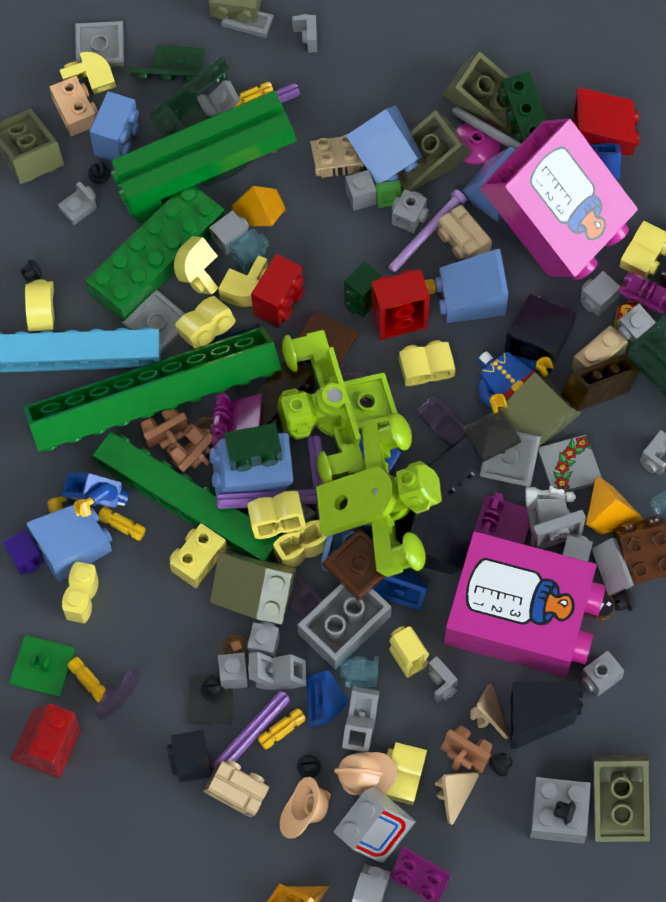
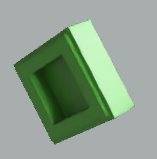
[375,180,402,208]

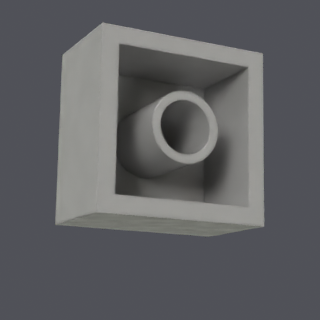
[530,777,591,844]

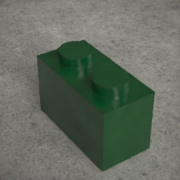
[344,261,383,318]
[224,423,282,472]

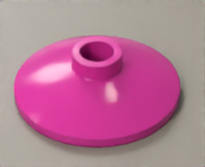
[456,123,501,165]

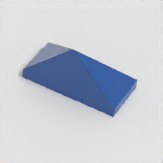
[373,568,428,611]
[307,670,349,728]

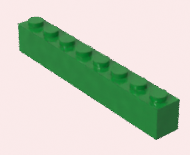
[93,431,281,562]

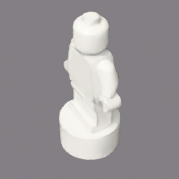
[525,486,576,508]

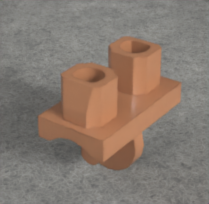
[141,409,188,450]
[167,423,212,472]
[440,725,492,774]

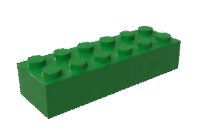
[86,185,225,322]

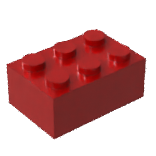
[371,269,430,341]

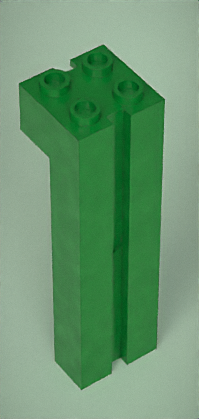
[111,90,297,223]

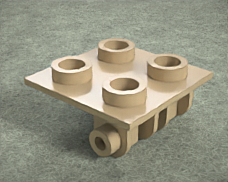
[310,135,364,178]

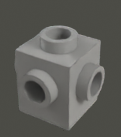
[392,189,429,234]

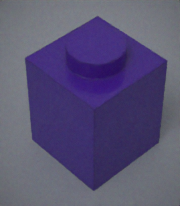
[3,529,44,576]

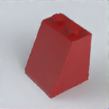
[573,88,640,155]
[11,703,81,779]

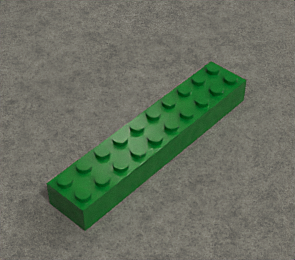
[23,326,282,452]

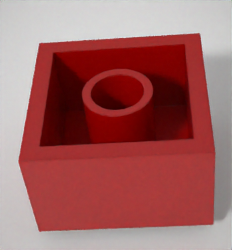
[251,254,305,328]

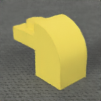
[60,52,117,94]
[174,236,218,295]
[219,255,268,307]
[25,279,55,331]

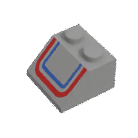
[333,786,416,864]

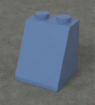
[346,106,423,184]
[460,146,516,222]
[435,249,508,323]
[210,433,293,497]
[26,505,113,583]

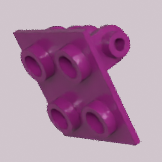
[618,272,666,314]
[211,392,263,445]
[473,492,530,545]
[390,846,451,902]

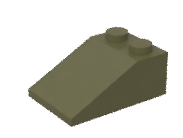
[442,51,513,135]
[0,108,64,184]
[397,110,473,192]
[210,551,296,625]
[592,754,650,842]

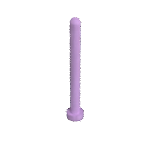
[388,189,467,273]

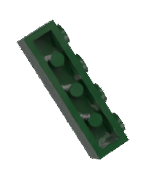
[498,72,547,144]

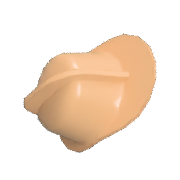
[334,752,397,796]
[280,777,331,839]

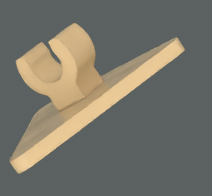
[470,684,510,739]
[435,772,479,825]

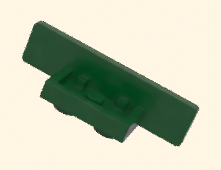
[130,46,227,83]

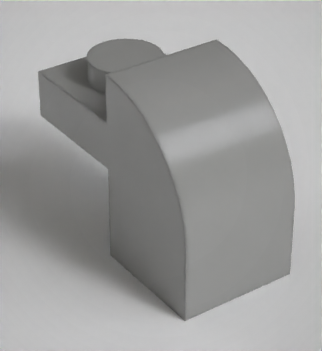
[248,651,306,690]
[342,686,380,752]
[352,864,391,902]

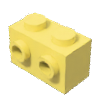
[169,523,227,588]

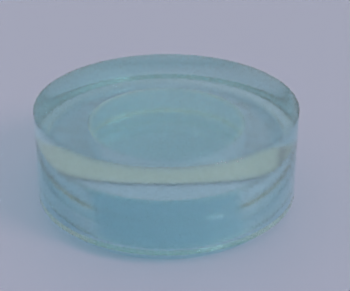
[650,492,666,514]

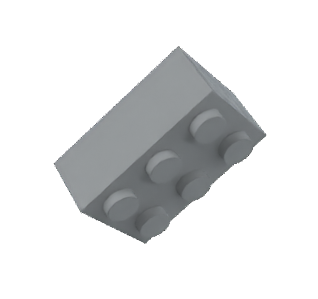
[298,584,392,670]

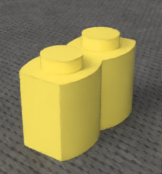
[619,221,666,280]
[175,296,236,349]
[399,340,456,386]
[247,491,306,539]
[273,520,327,567]
[62,561,99,624]
[389,626,429,678]
[384,742,427,806]

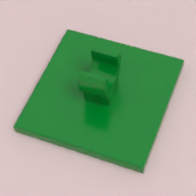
[9,635,75,698]

